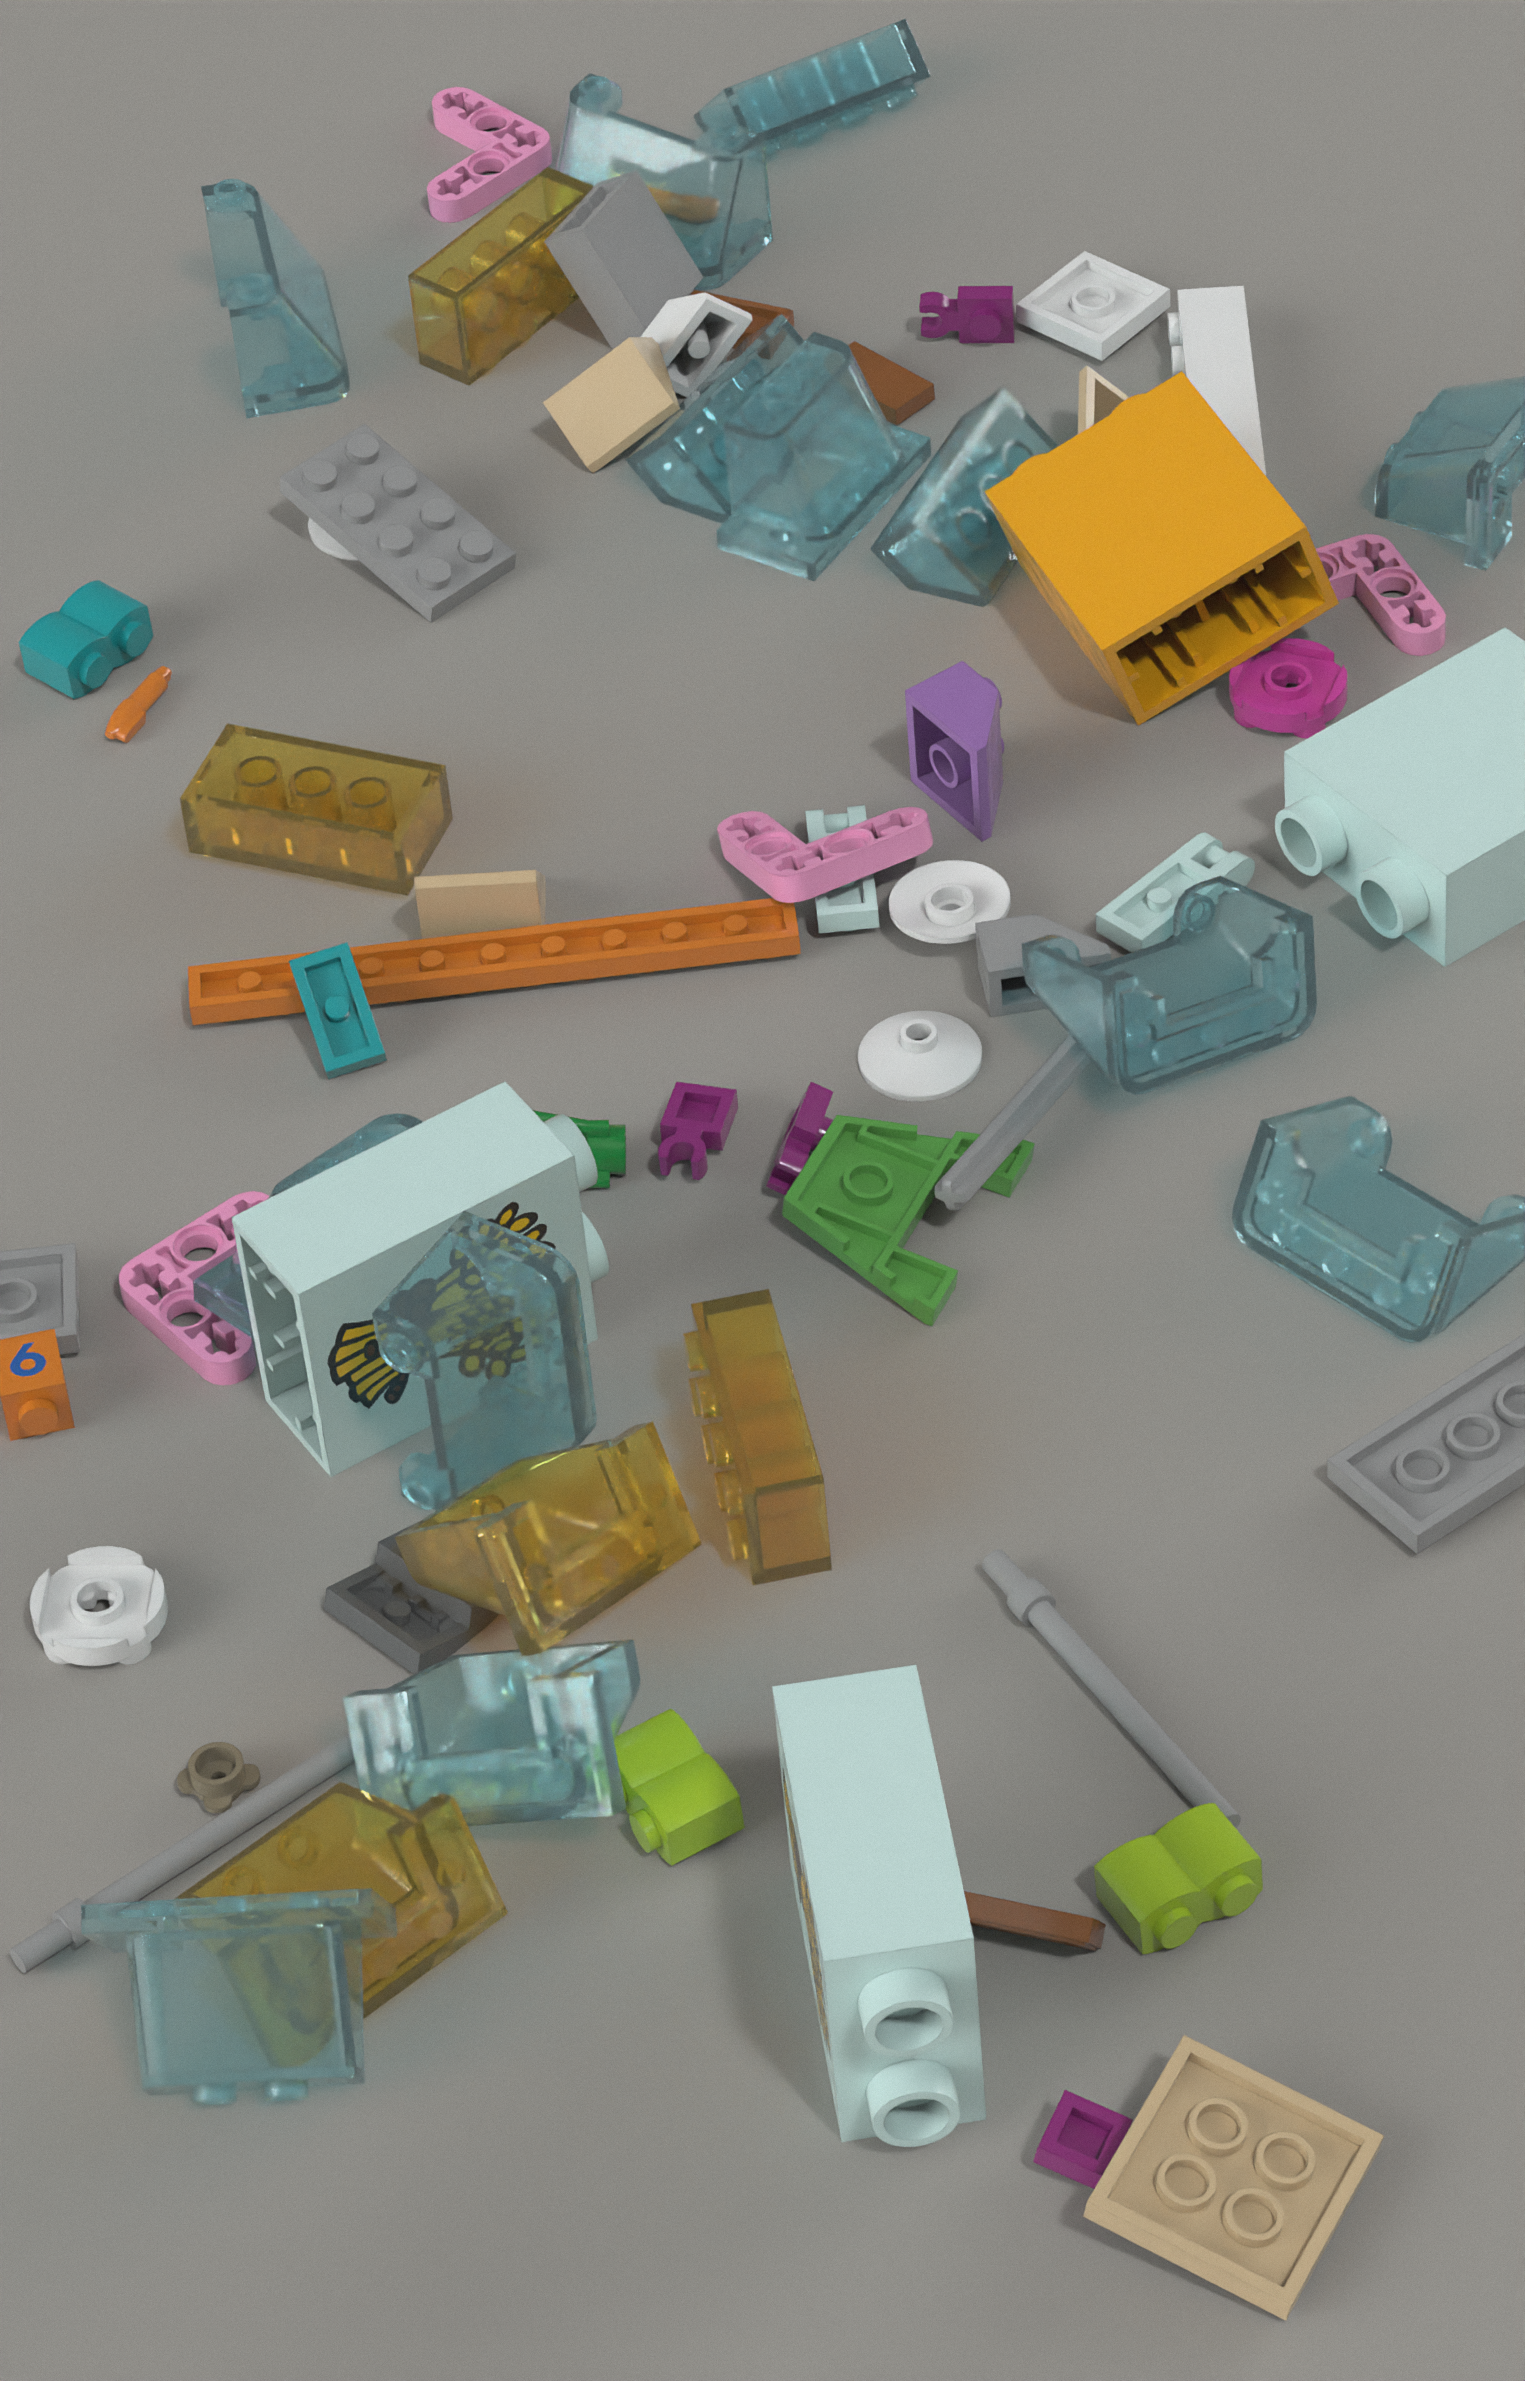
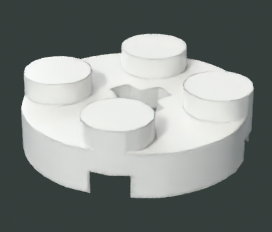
[30,1546,168,1666]

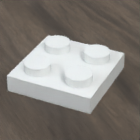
[1016,251,1171,361]

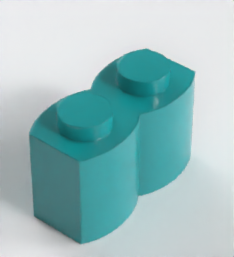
[18,580,154,699]

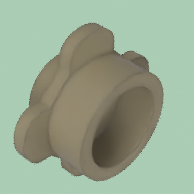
[177,1742,261,1813]

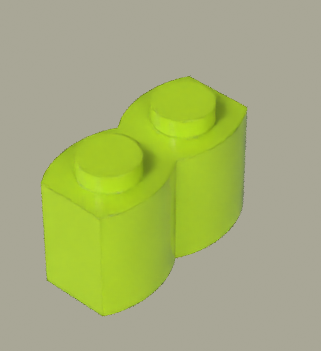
[595,1708,745,1866]
[1094,1803,1263,1954]

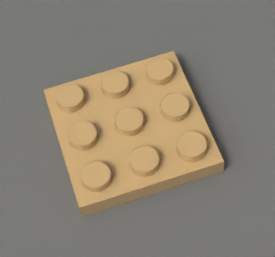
[1083,2035,1384,2321]

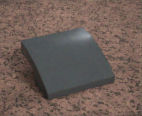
[324,1518,520,1676]

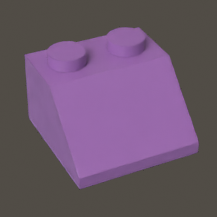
[905,661,1004,842]

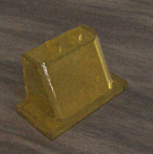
[395,1421,702,1657]
[174,1781,508,2075]

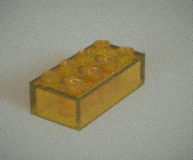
[408,167,594,386]
[180,723,453,896]
[683,1289,832,1586]

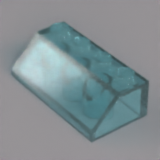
[693,19,931,162]
[625,314,853,526]
[870,388,1058,607]

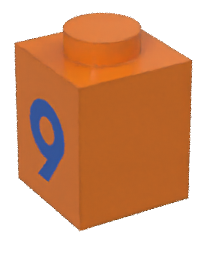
[0,1328,75,1441]

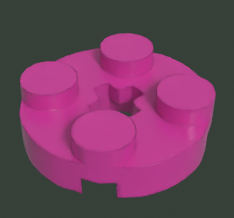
[1229,638,1348,739]

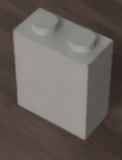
[544,170,704,349]

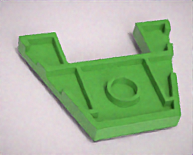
[782,1115,1035,1326]

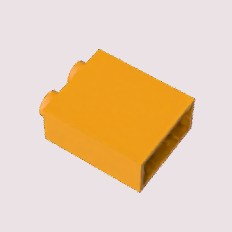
[984,371,1339,726]

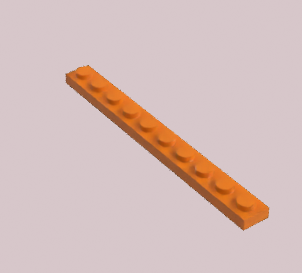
[188,898,801,1025]

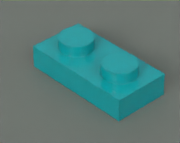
[289,942,387,1080]

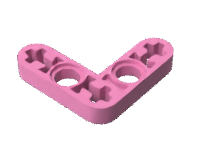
[427,87,552,223]
[1316,534,1446,656]
[717,807,933,903]
[119,1191,271,1386]

